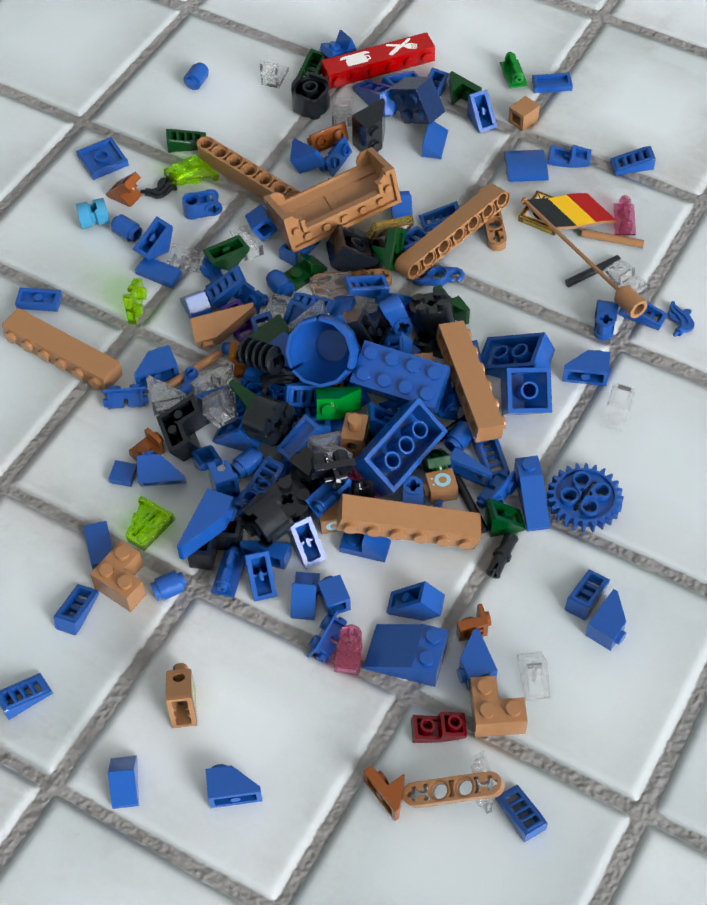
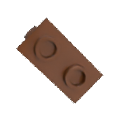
[307,122,349,152]

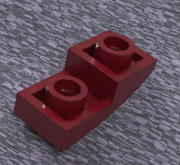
[411,712,467,743]

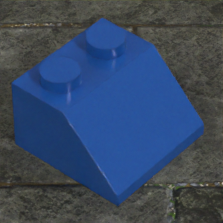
[500,367,552,415]

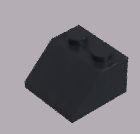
[352,98,385,152]
[326,224,379,273]

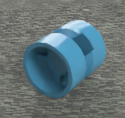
[76,198,110,229]

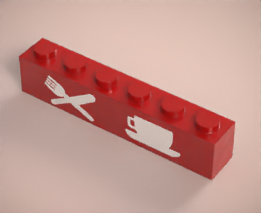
[321,32,435,89]

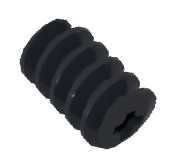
[236,337,285,375]

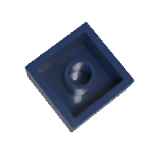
[390,77,445,124]

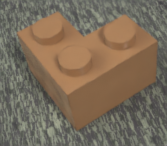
[90,540,146,612]
[469,676,528,737]

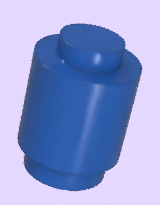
[183,62,209,90]
[111,214,142,242]
[266,270,295,300]
[444,420,473,452]
[230,447,264,479]
[150,570,187,601]

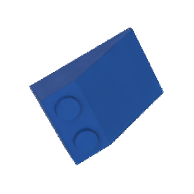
[481,332,555,378]
[363,624,448,687]

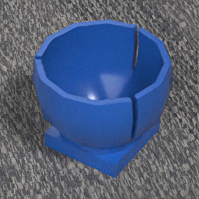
[285,314,361,388]

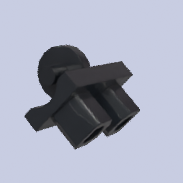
[309,449,356,489]

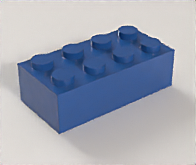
[350,340,452,414]
[353,398,448,497]

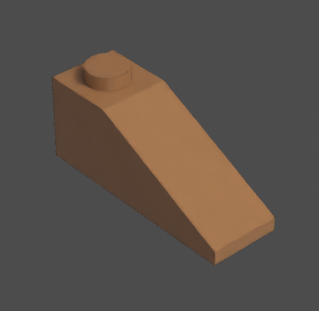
[190,302,257,350]

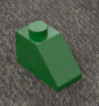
[316,387,361,420]

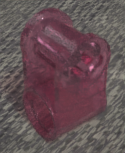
[334,624,363,675]

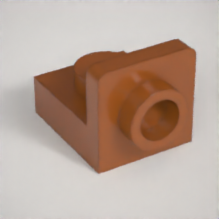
[128,428,165,462]
[456,604,491,642]

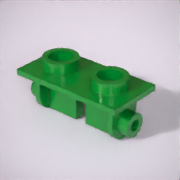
[500,52,528,89]

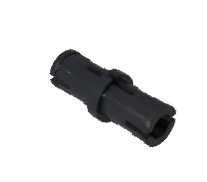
[486,532,518,579]

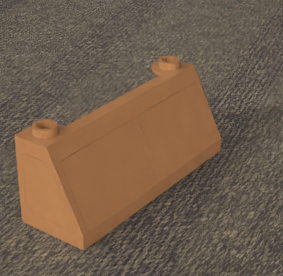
[263,147,402,253]

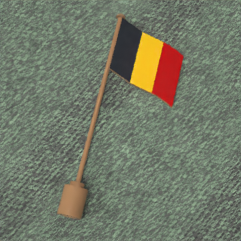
[521,193,648,318]

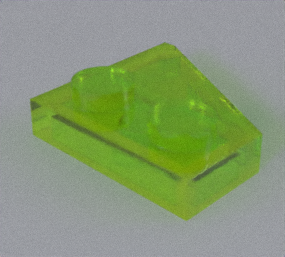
[164,154,219,186]
[123,278,147,325]
[125,496,176,551]

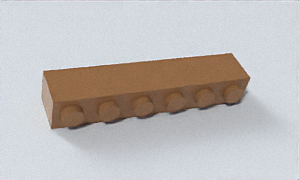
[2,308,123,390]
[436,320,506,443]
[336,494,482,550]

